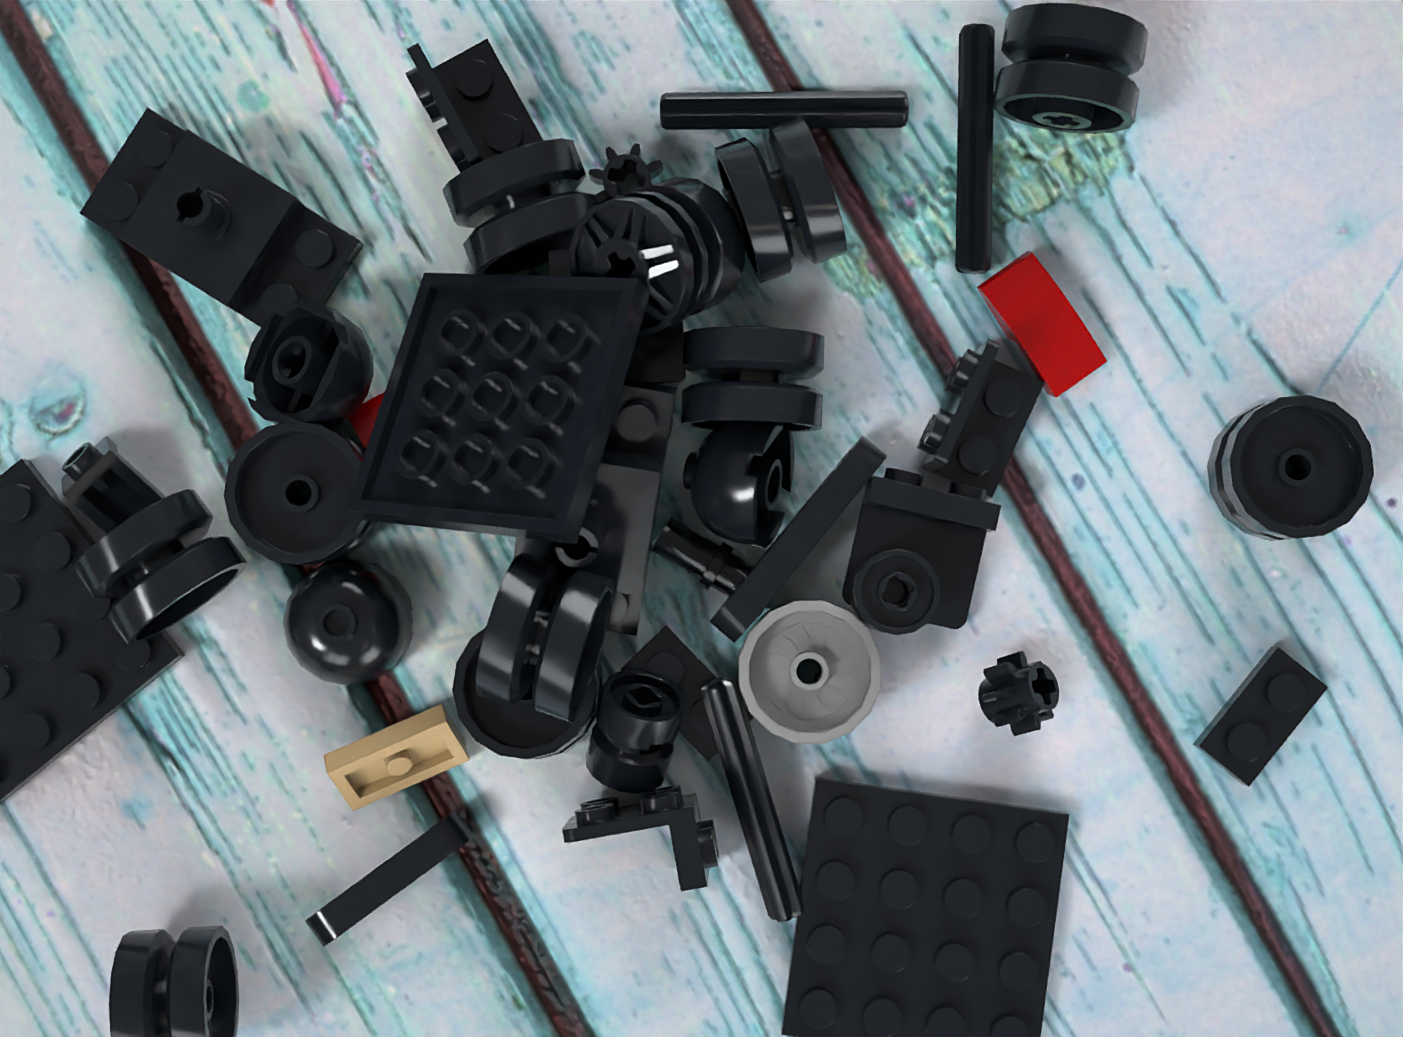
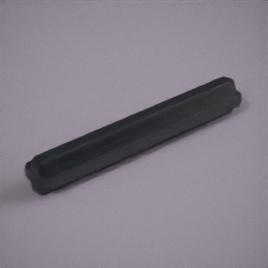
[955,23,995,274]
[660,91,909,130]
[700,676,804,922]

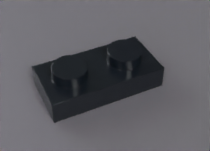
[620,625,754,761]
[1193,646,1328,787]

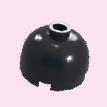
[244,299,374,429]
[683,421,795,548]
[283,558,413,686]

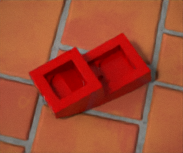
[977,251,1107,398]

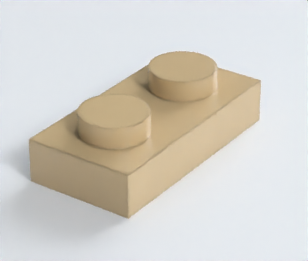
[323,704,470,811]

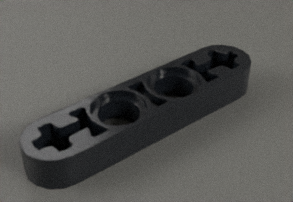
[709,436,887,643]

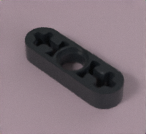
[305,810,474,947]

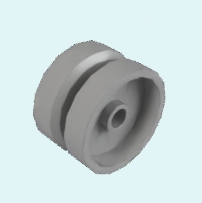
[738,600,882,744]

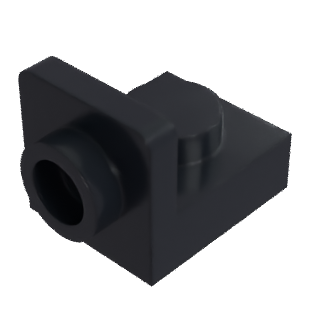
[61,436,165,534]

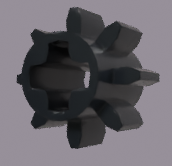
[588,143,663,204]
[978,651,1059,736]

